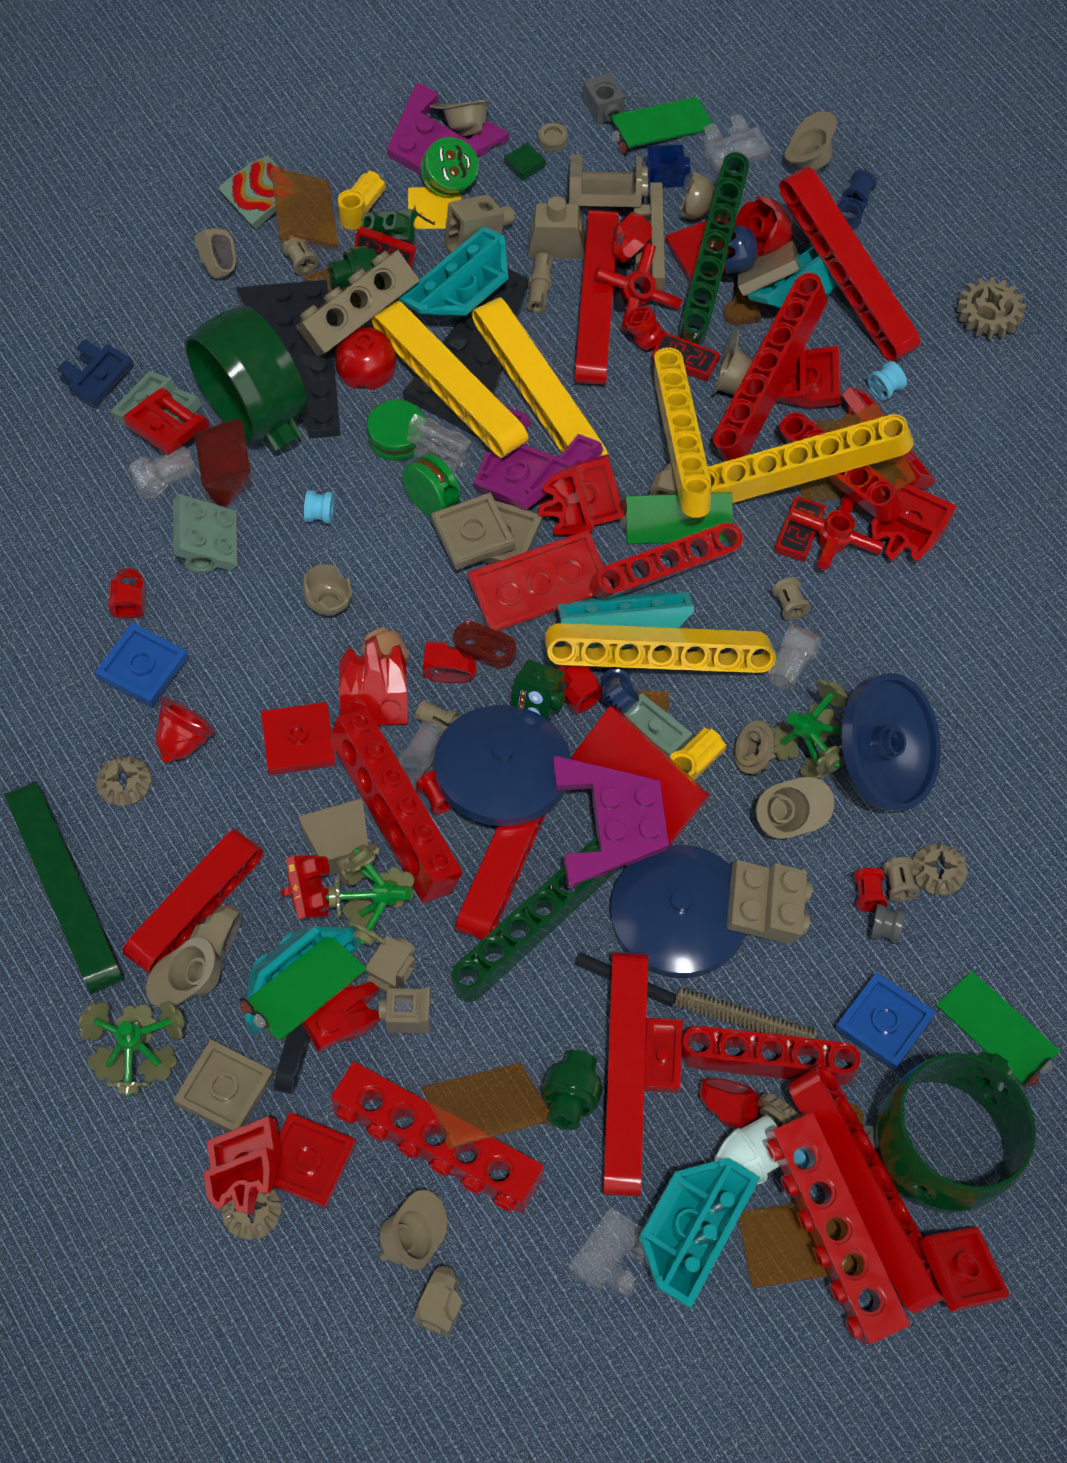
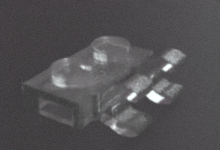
[702,114,771,174]
[408,414,472,474]
[568,1207,649,1298]

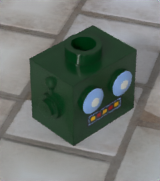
[511,659,566,721]

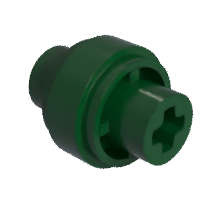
[328,245,390,296]
[542,1050,603,1130]

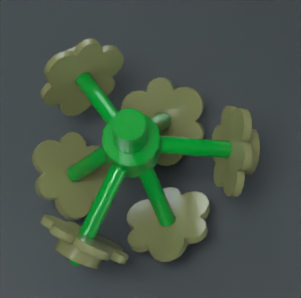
[772,679,848,779]
[326,844,414,946]
[78,1001,184,1097]

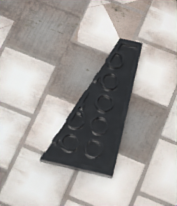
[403,269,529,439]
[236,279,341,439]

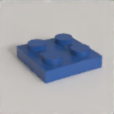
[95,623,189,707]
[835,972,936,1071]

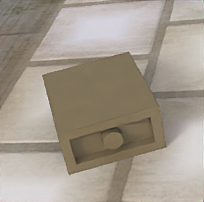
[569,154,648,207]

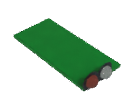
[611,97,715,156]
[619,492,733,544]
[240,937,367,1042]
[936,971,1060,1087]

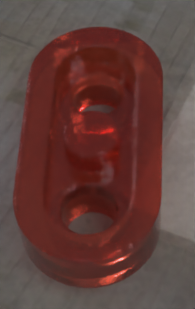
[453,621,516,668]

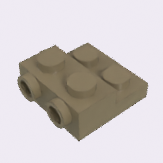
[726,860,813,945]

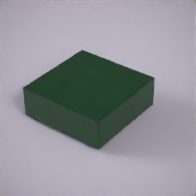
[504,142,546,181]

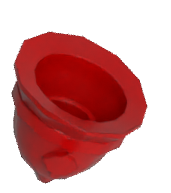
[155,697,215,763]

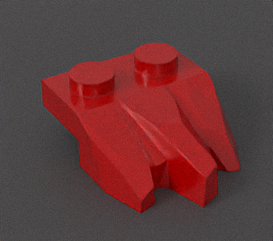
[777,345,842,408]
[538,454,626,535]
[871,479,957,562]
[339,636,408,725]
[302,982,381,1052]
[203,1116,282,1215]

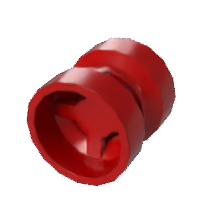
[624,306,665,350]

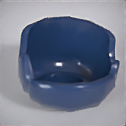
[725,225,759,274]

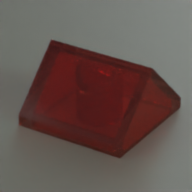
[194,419,250,507]

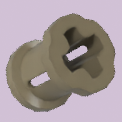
[282,234,319,275]
[772,577,811,621]
[882,857,920,902]

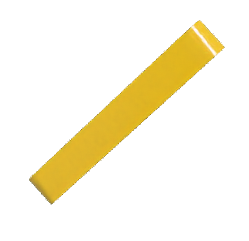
[471,297,608,457]
[371,301,528,458]
[654,347,711,518]
[708,414,914,503]
[544,623,776,673]

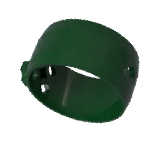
[185,305,307,452]
[875,1050,1036,1213]

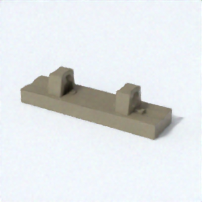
[633,183,665,291]

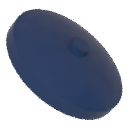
[842,673,941,811]
[434,705,571,826]
[610,844,746,978]

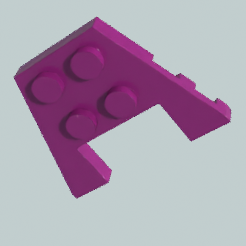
[387,82,509,175]
[473,407,604,510]
[552,756,669,888]

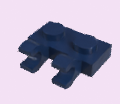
[57,339,133,408]

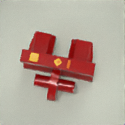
[280,855,333,920]

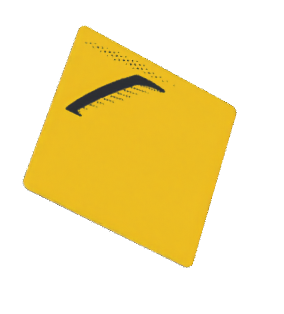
[408,187,461,229]

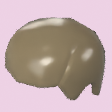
[680,172,715,220]
[302,564,352,616]

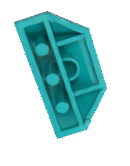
[398,226,509,318]
[747,243,838,309]
[558,592,694,649]
[244,926,361,1036]
[638,1157,761,1309]

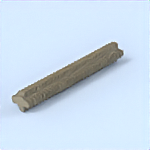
[675,986,817,1039]

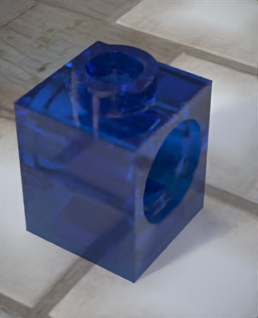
[646,144,690,189]

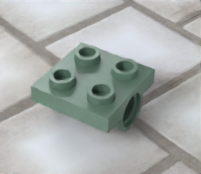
[173,494,238,573]

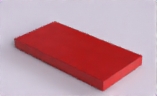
[467,529,612,635]
[571,706,710,845]

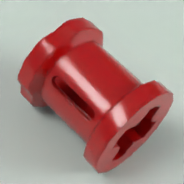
[415,770,452,815]
[854,868,888,912]

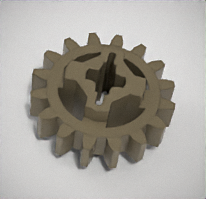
[957,277,1026,339]

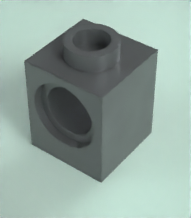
[583,72,625,125]

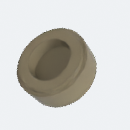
[538,123,568,152]

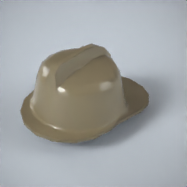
[429,100,492,136]
[784,111,837,173]
[711,329,753,395]
[756,777,835,839]
[146,937,225,1008]
[379,1189,448,1270]

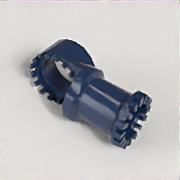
[837,169,878,229]
[602,667,639,713]

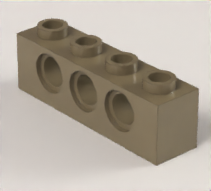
[296,250,420,355]

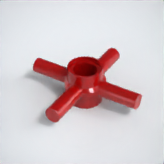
[594,243,682,333]
[789,494,884,570]

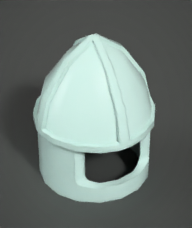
[714,1115,780,1184]

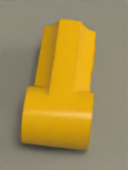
[338,170,386,230]
[669,727,726,780]

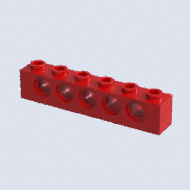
[329,708,463,903]
[330,1061,544,1214]
[765,1112,911,1345]

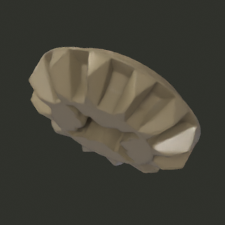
[734,720,779,775]
[96,755,151,806]
[911,841,968,895]
[757,1094,801,1127]
[221,1189,281,1240]

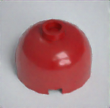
[733,196,793,257]
[335,327,397,390]

